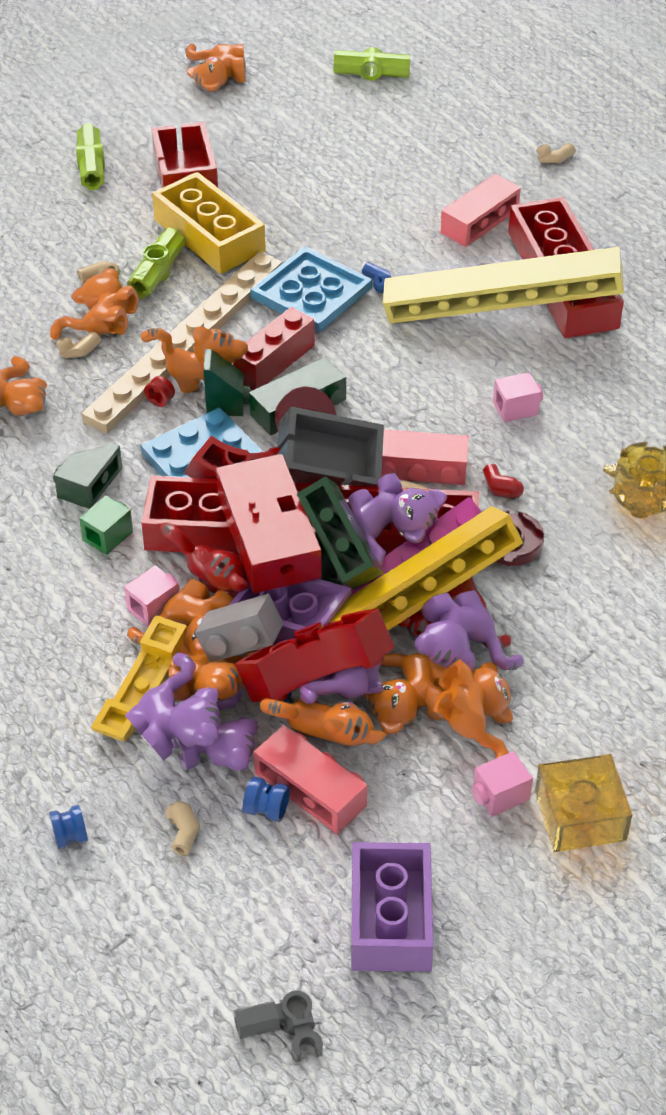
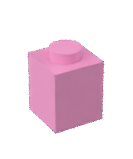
[493,372,543,422]
[124,565,180,627]
[471,751,533,817]

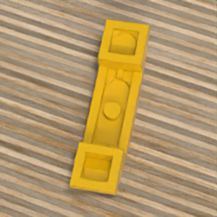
[91,615,187,742]

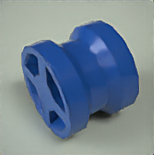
[49,804,88,849]

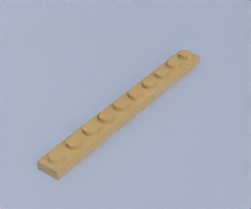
[81,252,282,434]

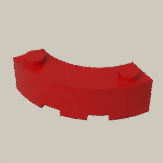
[184,435,280,479]
[235,609,395,702]

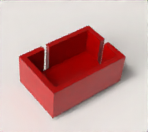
[151,122,218,188]

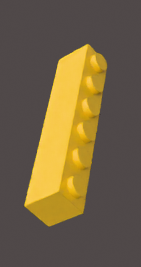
[330,506,523,630]

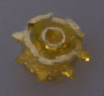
[603,442,666,519]

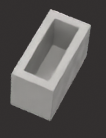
[195,594,284,662]

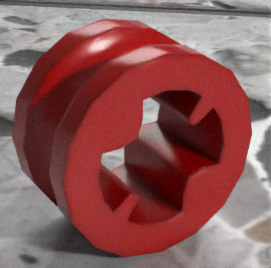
[144,376,175,407]

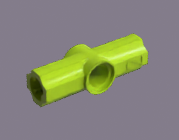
[333,47,410,81]
[76,123,105,190]
[127,227,185,299]

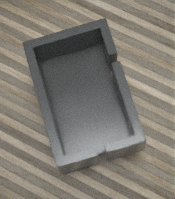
[277,407,384,486]

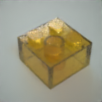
[535,754,633,852]

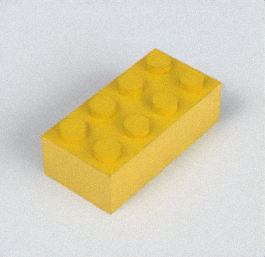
[152,172,266,274]

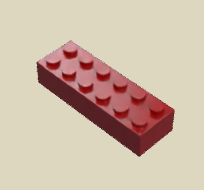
[508,197,624,339]

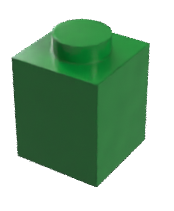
[79,495,133,555]

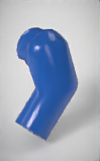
[362,262,392,293]

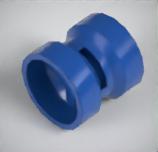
[242,776,290,822]

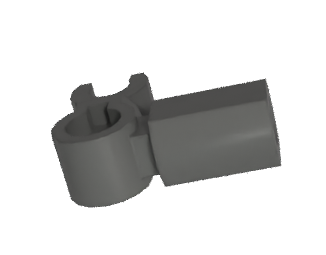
[233,990,323,1062]

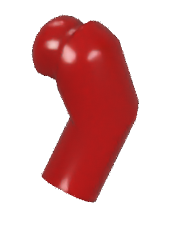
[483,464,524,498]

